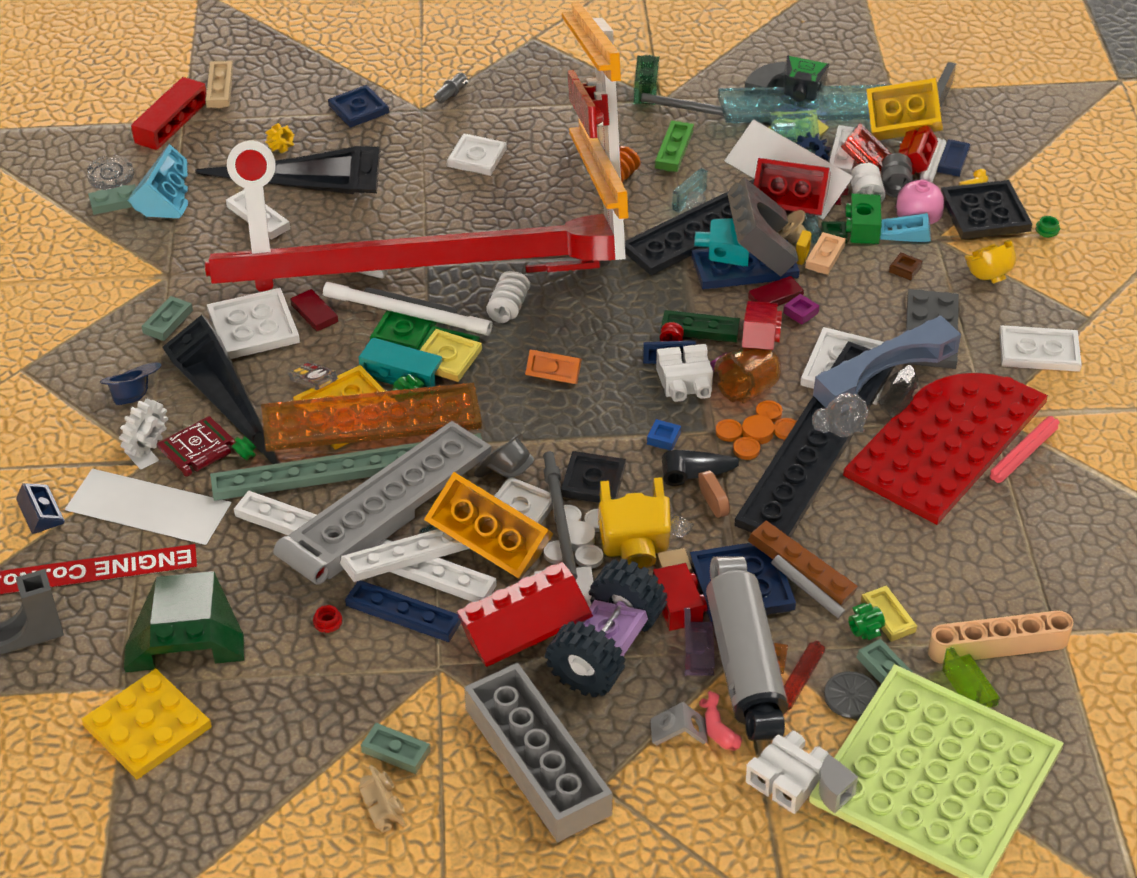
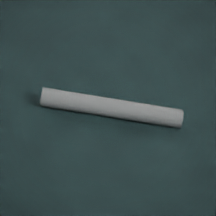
[771,555,845,619]

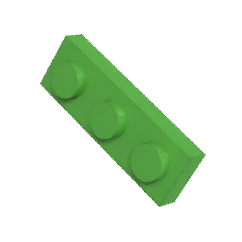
[655,120,694,172]

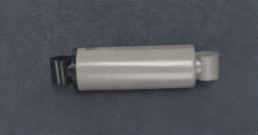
[706,557,789,741]

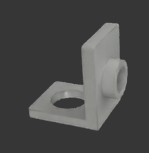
[650,702,707,746]

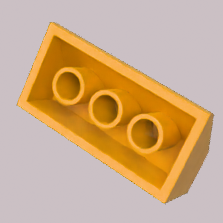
[424,472,553,579]

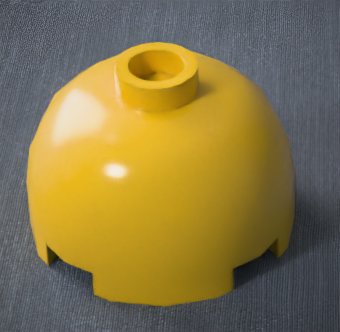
[964,240,1016,284]

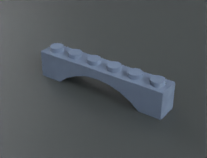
[813,316,961,415]

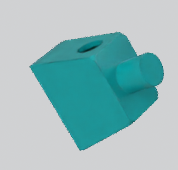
[695,218,749,266]

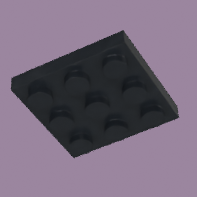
[941,180,1033,240]

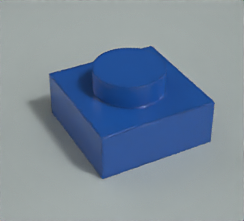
[647,419,681,450]

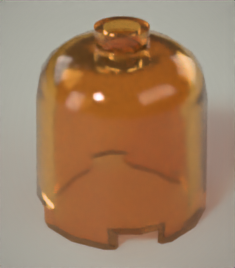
[714,347,782,404]

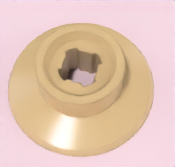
[778,210,806,244]

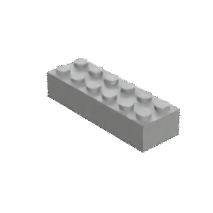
[464,663,613,843]

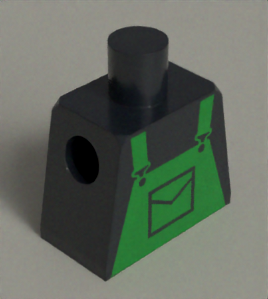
[784,55,829,102]

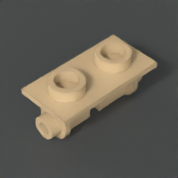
[359,765,406,832]

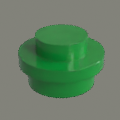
[1035,216,1060,238]
[231,436,256,461]

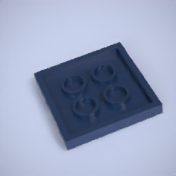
[689,543,796,624]

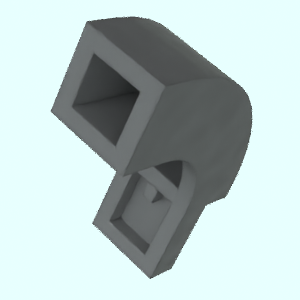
[744,62,821,106]

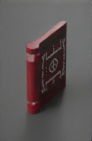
[157,416,235,477]

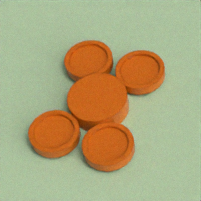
[715,400,797,460]

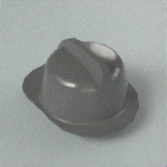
[474,433,534,478]

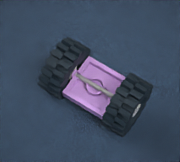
[545,559,667,697]

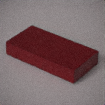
[748,276,804,306]
[290,289,338,332]

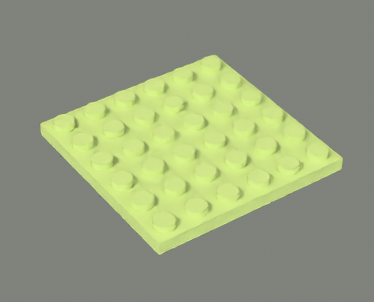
[809,664,1064,878]

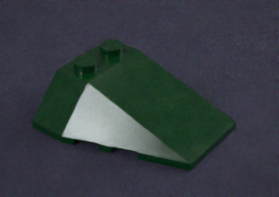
[124,571,245,673]

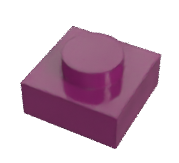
[783,294,819,325]

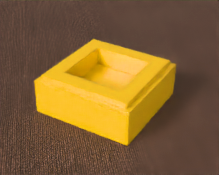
[796,230,812,265]

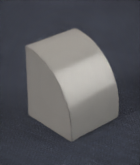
[819,754,858,813]

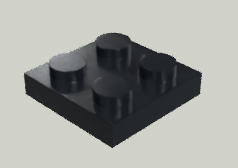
[561,451,626,503]

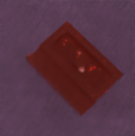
[840,123,892,173]

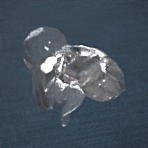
[812,393,869,437]

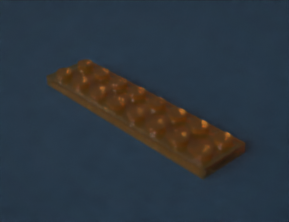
[261,382,482,451]

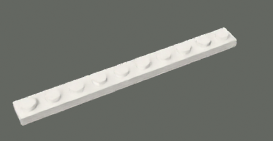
[234,490,497,602]

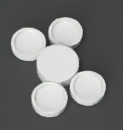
[544,505,603,569]

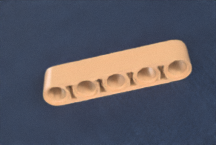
[928,611,1074,664]

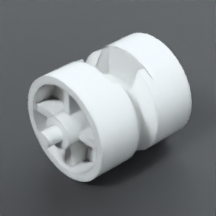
[850,163,885,203]

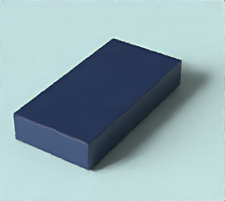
[937,139,970,177]

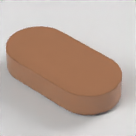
[698,470,730,518]

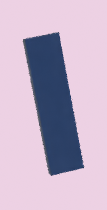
[345,580,461,642]

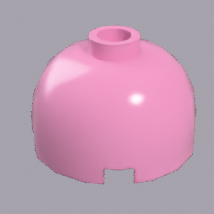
[896,180,944,225]

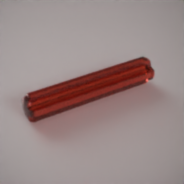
[784,640,825,710]

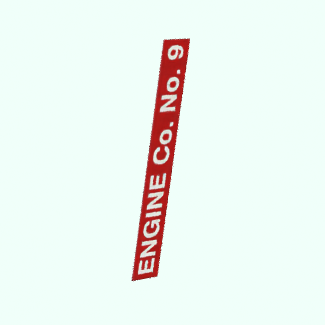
[0,544,197,594]

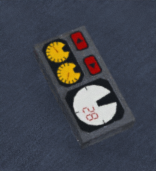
[288,361,338,390]

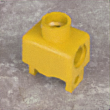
[598,477,671,569]

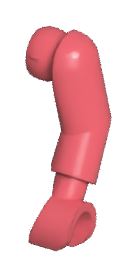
[699,691,742,751]

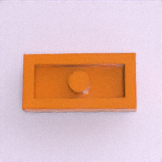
[525,349,582,384]

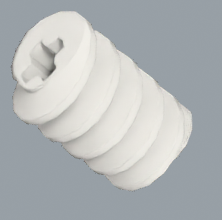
[486,271,530,323]

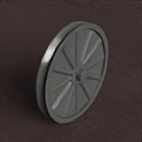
[824,671,878,718]

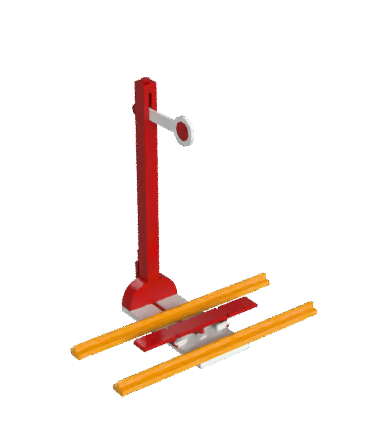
[205,1,629,292]

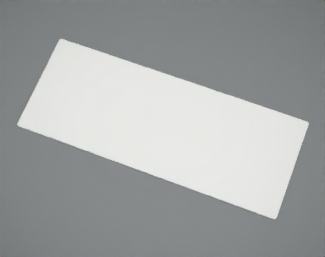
[725,120,853,219]
[65,469,231,545]

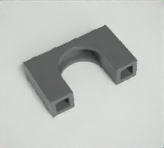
[727,177,798,276]
[0,569,64,655]

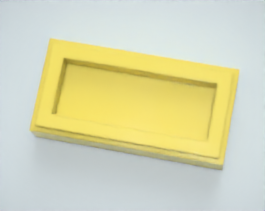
[861,585,917,642]

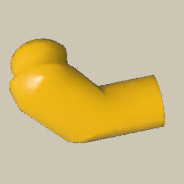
[959,169,989,185]

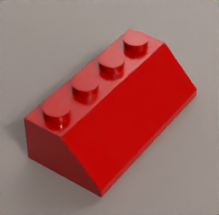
[457,562,593,667]

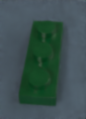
[661,310,740,343]

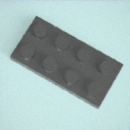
[905,289,959,369]

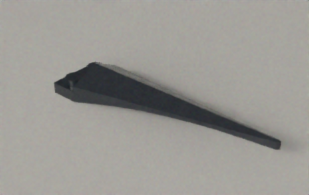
[195,146,381,195]
[162,314,280,464]

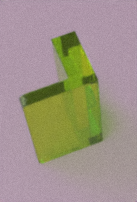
[942,647,1000,708]

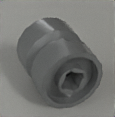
[881,153,913,197]

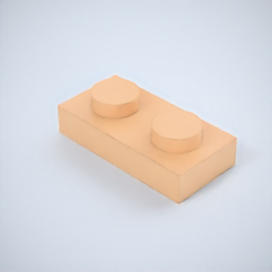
[805,232,846,275]

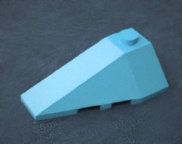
[128,144,188,218]

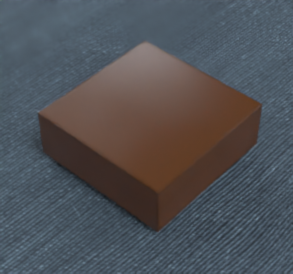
[889,252,923,281]

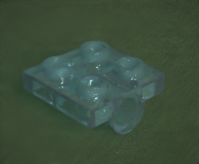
[770,110,820,154]

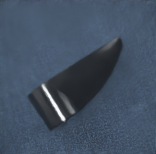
[662,450,739,486]

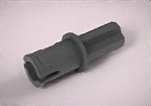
[434,72,468,103]

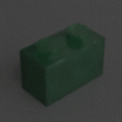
[634,55,659,105]

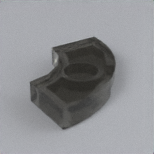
[877,364,919,418]

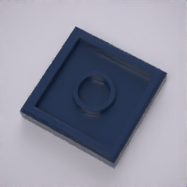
[328,85,389,128]

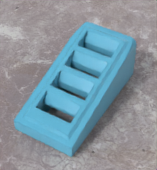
[880,213,931,242]

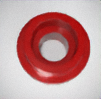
[313,605,342,633]

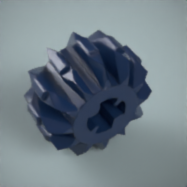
[794,132,831,162]

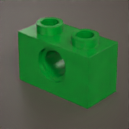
[845,193,882,244]

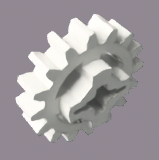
[119,399,168,458]

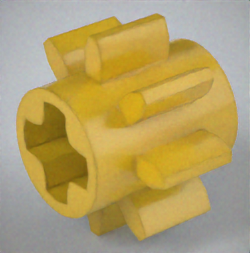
[265,123,294,154]

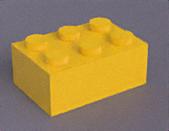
[866,78,943,141]

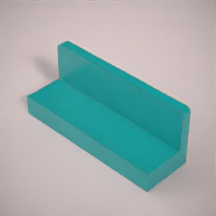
[359,338,442,395]

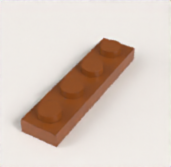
[748,521,858,606]

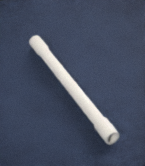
[323,282,492,336]

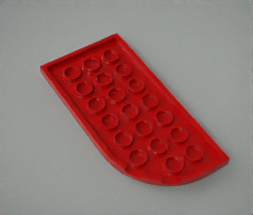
[843,373,1048,525]

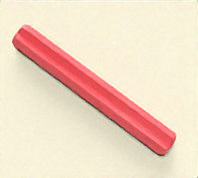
[989,416,1059,483]

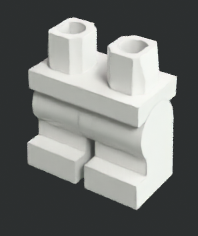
[656,344,713,402]
[746,730,829,815]

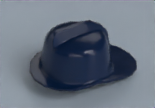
[100,362,162,405]

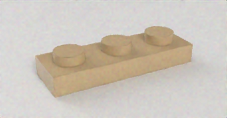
[206,61,233,108]

